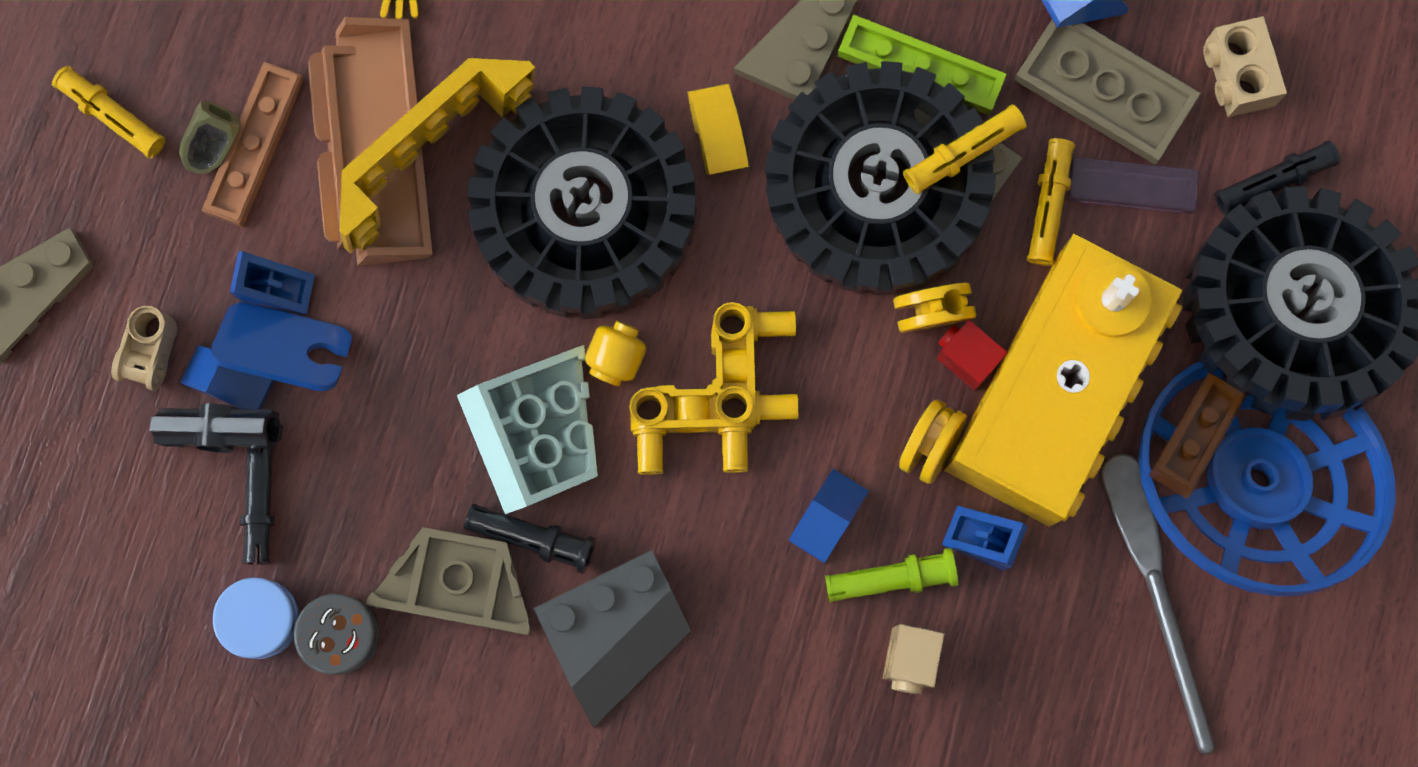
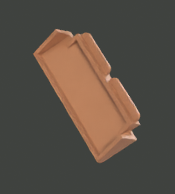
[308,17,433,267]

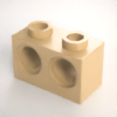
[1203,16,1287,117]
[882,624,944,694]

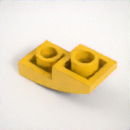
[687,84,749,175]

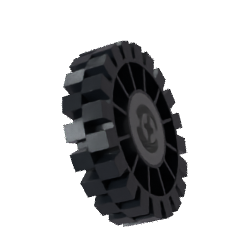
[765,61,996,295]
[467,86,697,319]
[1183,186,1418,421]

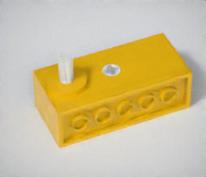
[944,234,1183,527]

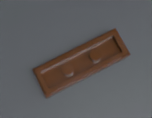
[1149,372,1247,499]

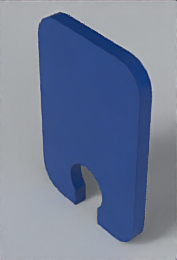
[211,302,352,391]

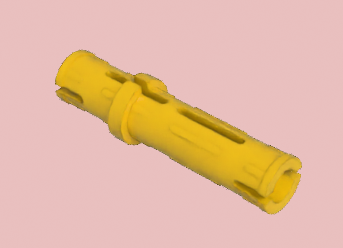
[52,66,166,159]
[903,104,1027,195]
[1027,138,1075,266]

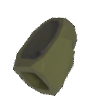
[179,100,240,174]

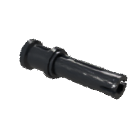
[464,503,596,574]

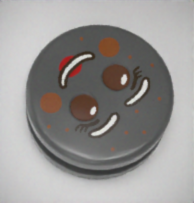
[294,594,380,675]

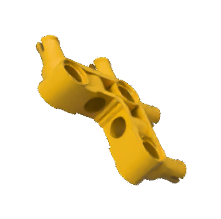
[629,302,798,475]

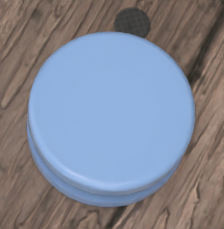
[213,578,300,659]

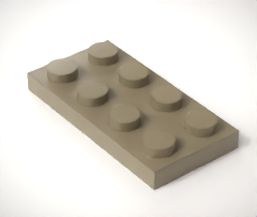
[1014,20,1201,165]

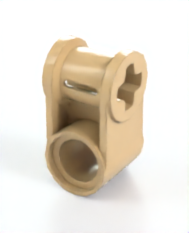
[111,305,178,391]

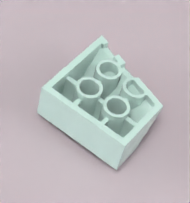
[457,345,598,514]

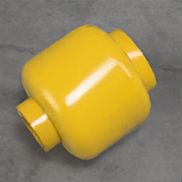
[585,320,647,386]

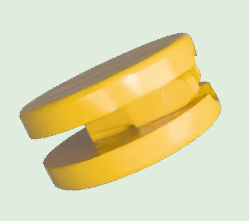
[893,282,976,333]
[899,399,967,484]

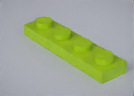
[838,15,1007,116]

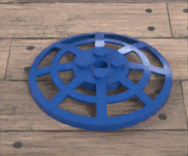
[1138,361,1396,596]

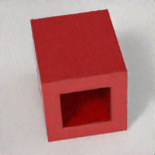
[936,320,1008,391]

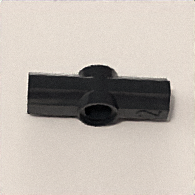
[150,403,283,453]

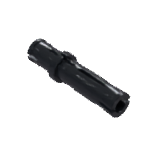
[1214,140,1340,216]
[240,448,275,565]

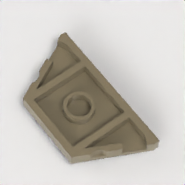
[366,527,532,636]

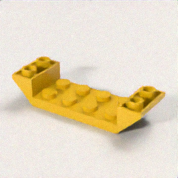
[339,58,535,254]

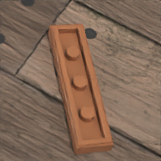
[201,62,305,227]

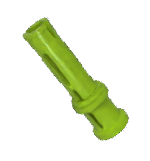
[825,548,958,603]

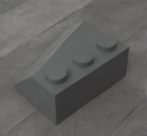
[534,550,691,728]

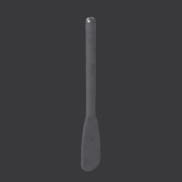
[1101,454,1215,755]

